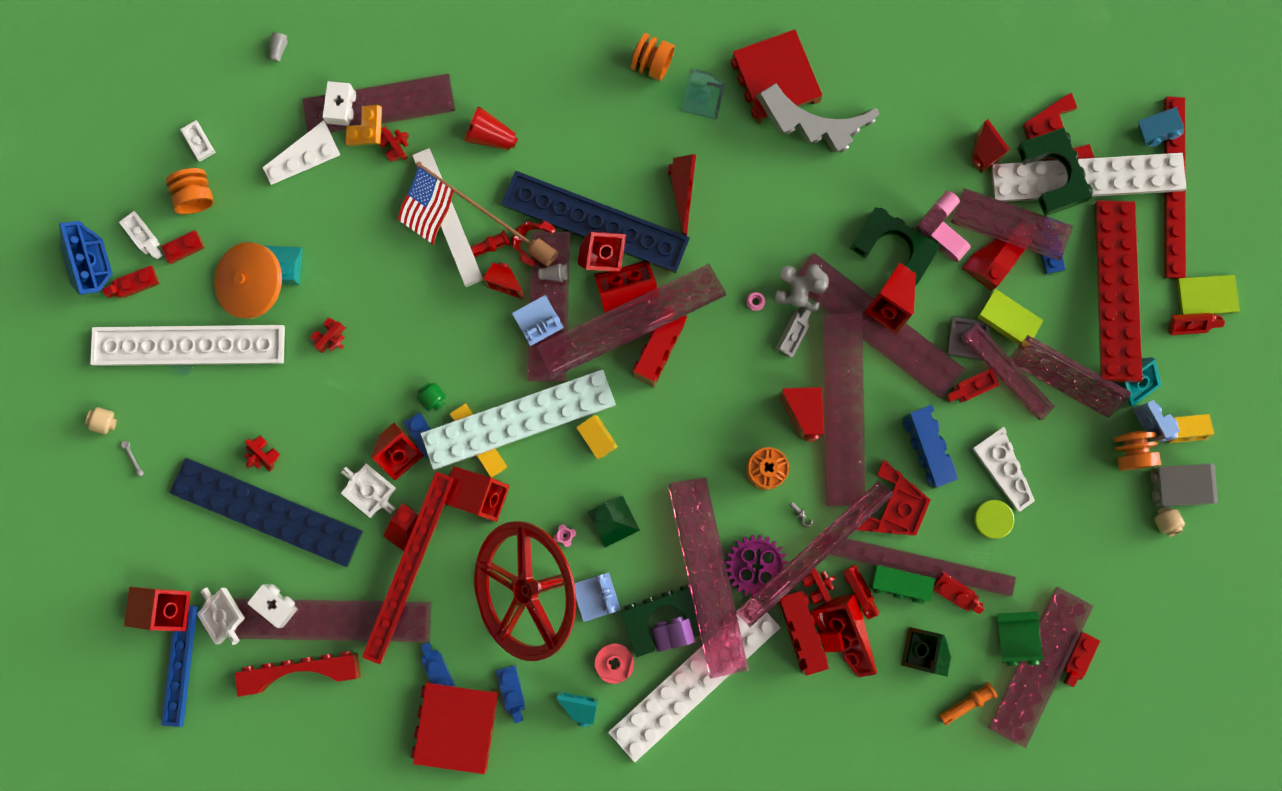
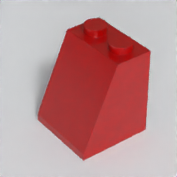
[865,263,916,334]
[779,387,824,442]
[445,466,510,522]
[124,586,191,631]

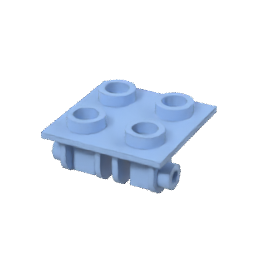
[512,295,564,346]
[575,572,621,622]

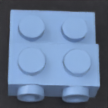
[1132,400,1180,443]

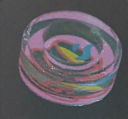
[173,365,194,376]

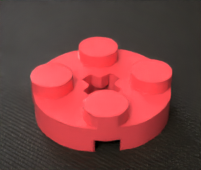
[595,643,634,684]

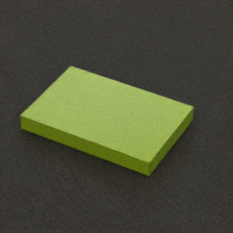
[1176,275,1240,315]
[977,289,1044,350]

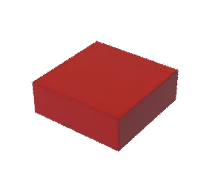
[820,631,845,652]

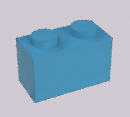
[1138,107,1184,147]

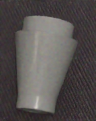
[269,32,288,62]
[539,263,568,282]

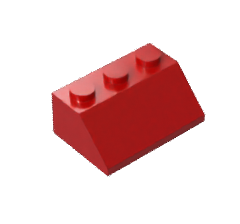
[594,261,659,313]

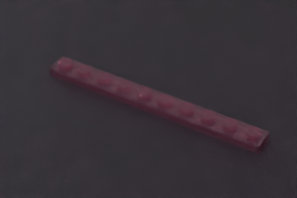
[736,481,893,627]
[820,533,1016,596]

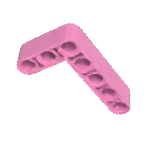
[916,190,971,262]

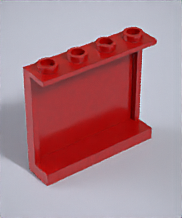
[730,29,823,124]
[411,681,499,774]

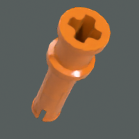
[939,681,998,726]

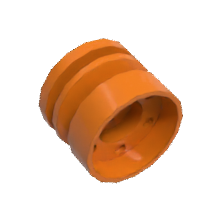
[631,33,675,82]
[166,168,214,214]
[1113,431,1161,471]
[746,447,789,490]

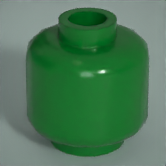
[417,382,446,411]

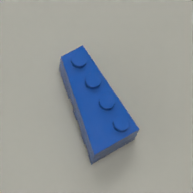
[902,405,958,489]

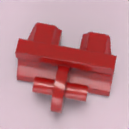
[379,126,409,163]
[310,318,346,353]
[244,436,280,472]
[800,568,836,604]

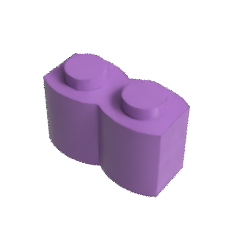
[651,616,695,652]

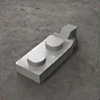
[775,307,812,358]

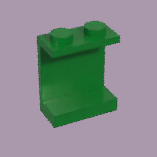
[997,611,1044,667]

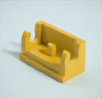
[1169,414,1214,444]
[576,415,618,459]

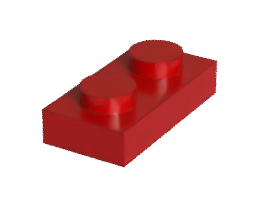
[161,230,205,264]

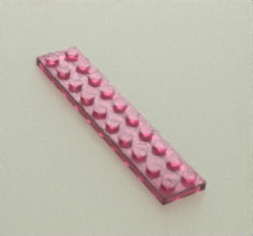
[796,253,965,399]
[537,264,726,379]
[823,314,866,506]
[668,477,749,679]
[234,599,432,642]

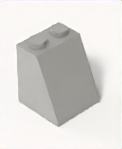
[1150,464,1218,507]

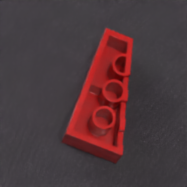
[777,591,829,676]

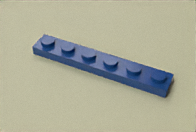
[161,605,198,727]

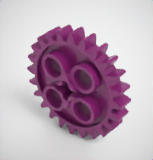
[725,535,789,598]

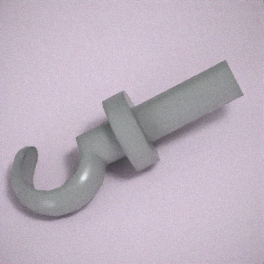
[790,502,813,527]

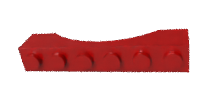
[235,651,361,697]

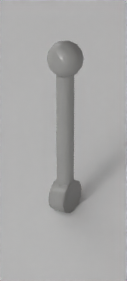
[121,441,144,477]

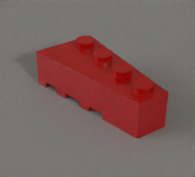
[632,307,688,387]

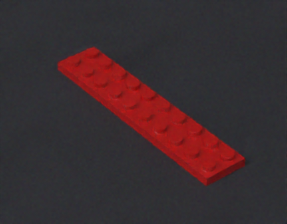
[1095,201,1143,383]

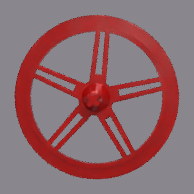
[474,521,576,661]

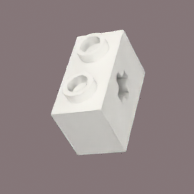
[323,81,356,126]
[247,584,298,628]

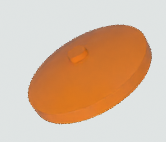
[214,242,282,319]

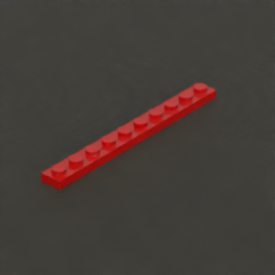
[1164,96,1186,279]
[362,472,455,665]

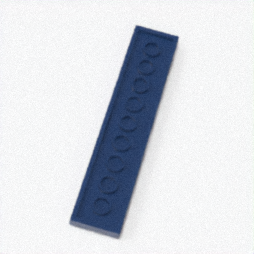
[501,171,690,273]
[170,458,363,567]

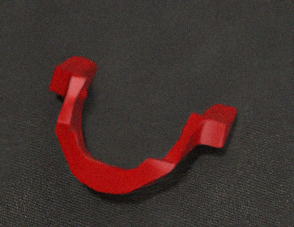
[511,221,556,266]

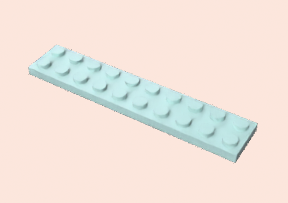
[421,369,616,470]

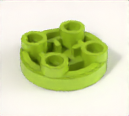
[974,500,1014,539]

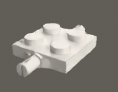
[341,463,397,518]
[197,588,245,645]

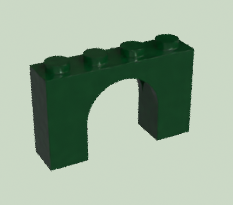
[1017,127,1093,217]
[850,207,941,286]
[622,584,712,657]

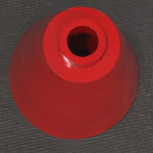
[464,106,518,151]

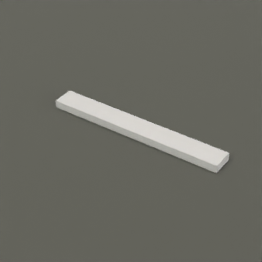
[412,148,483,287]

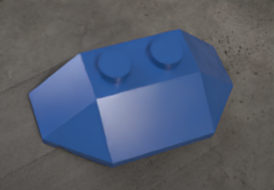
[59,221,113,295]

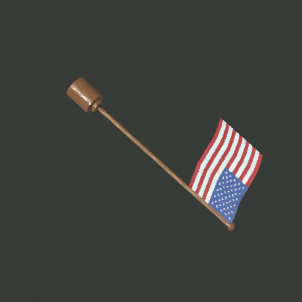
[398,162,558,267]

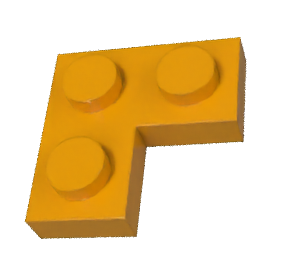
[345,105,382,146]

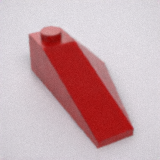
[668,154,696,236]
[961,222,1037,292]
[812,594,877,678]

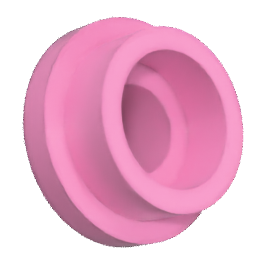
[746,292,765,311]

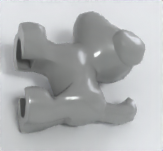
[775,264,829,311]

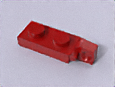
[102,265,160,298]
[1168,313,1225,335]
[945,368,1000,403]
[843,564,880,620]
[933,572,985,614]
[1063,631,1100,687]

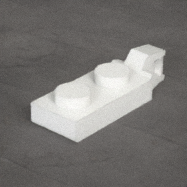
[119,211,163,260]

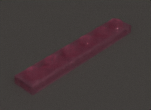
[962,323,1055,420]

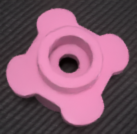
[554,524,576,547]

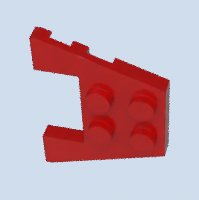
[1023,93,1095,161]
[854,460,931,536]

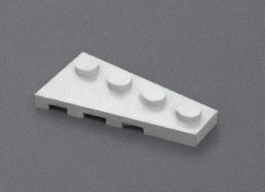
[263,120,341,185]
[972,427,1035,512]

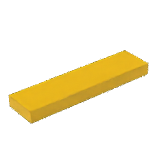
[450,403,508,478]

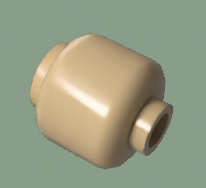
[85,407,117,435]
[1154,506,1185,537]

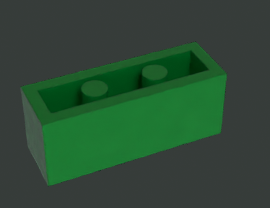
[869,565,935,604]

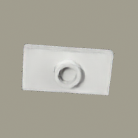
[180,120,216,162]

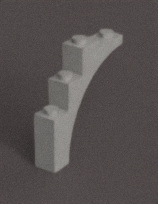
[756,84,880,153]

